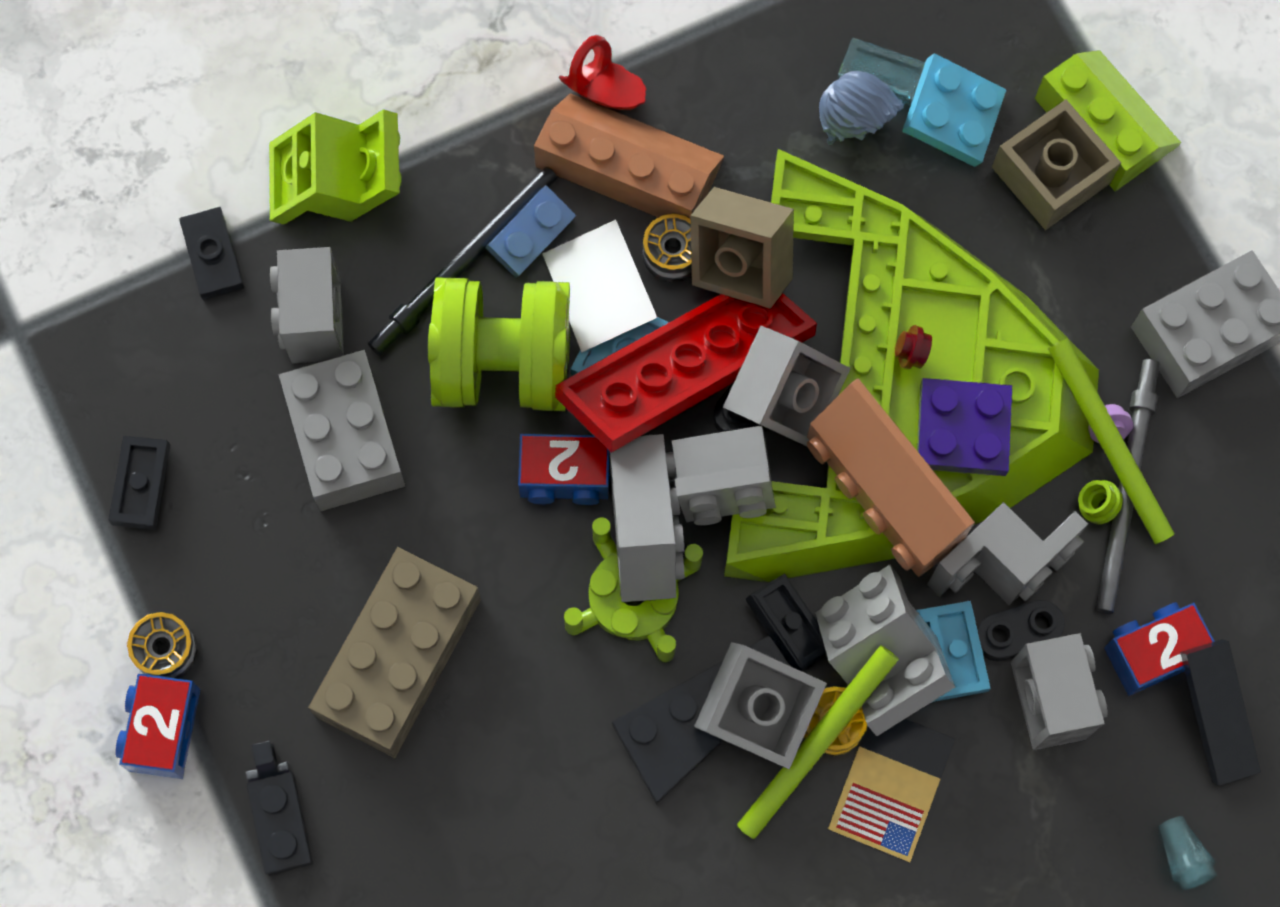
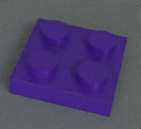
[917,378,1012,476]

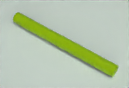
[1048,338,1175,544]
[737,645,899,839]

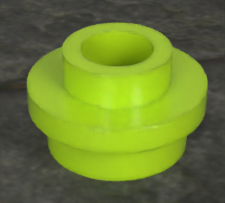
[1078,480,1123,524]

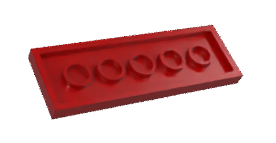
[555,293,817,453]

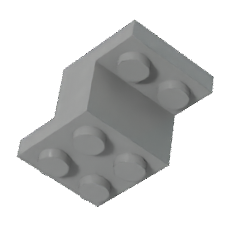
[672,426,776,525]
[927,502,1088,605]
[815,565,955,736]

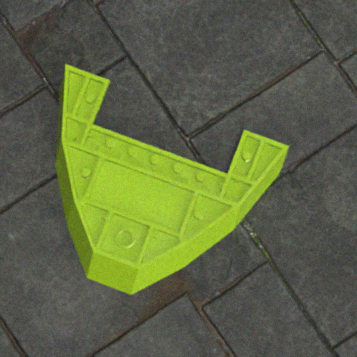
[724,149,1099,582]

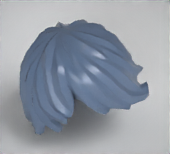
[819,71,904,145]

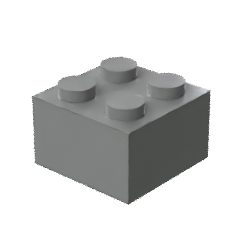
[270,247,344,364]
[723,326,851,447]
[1011,633,1107,750]
[694,642,827,769]

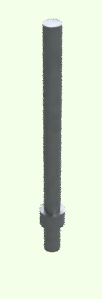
[1096,359,1160,614]

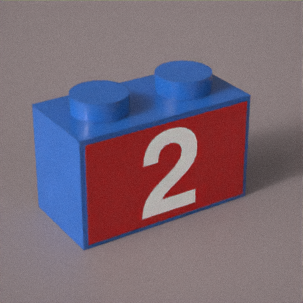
[518,434,609,505]
[1104,602,1214,696]
[115,673,200,779]

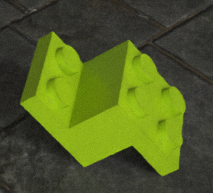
[269,109,401,225]

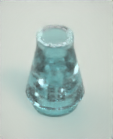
[1158,816,1217,890]

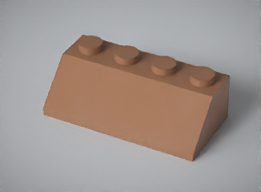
[534,93,724,219]
[807,378,975,577]

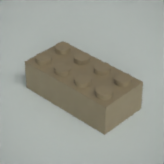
[308,547,481,758]

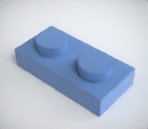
[485,185,577,278]

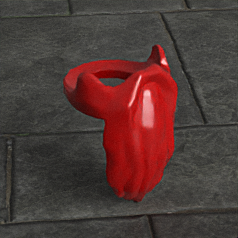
[559,34,646,110]

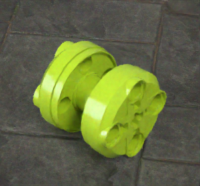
[428,277,570,411]

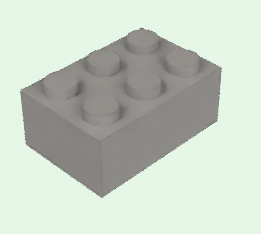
[1131,250,1280,399]
[279,350,405,512]
[610,434,684,602]

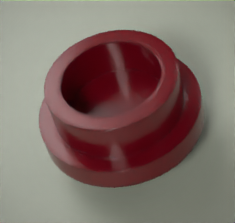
[895,325,932,370]

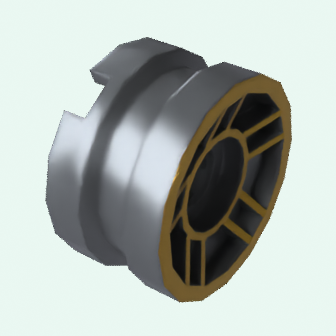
[643,213,692,282]
[127,612,198,679]

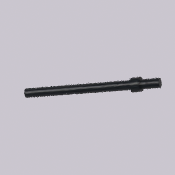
[368,167,558,355]

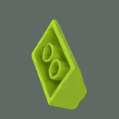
[1035,50,1181,192]

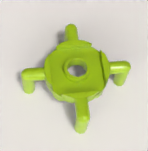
[564,517,703,662]

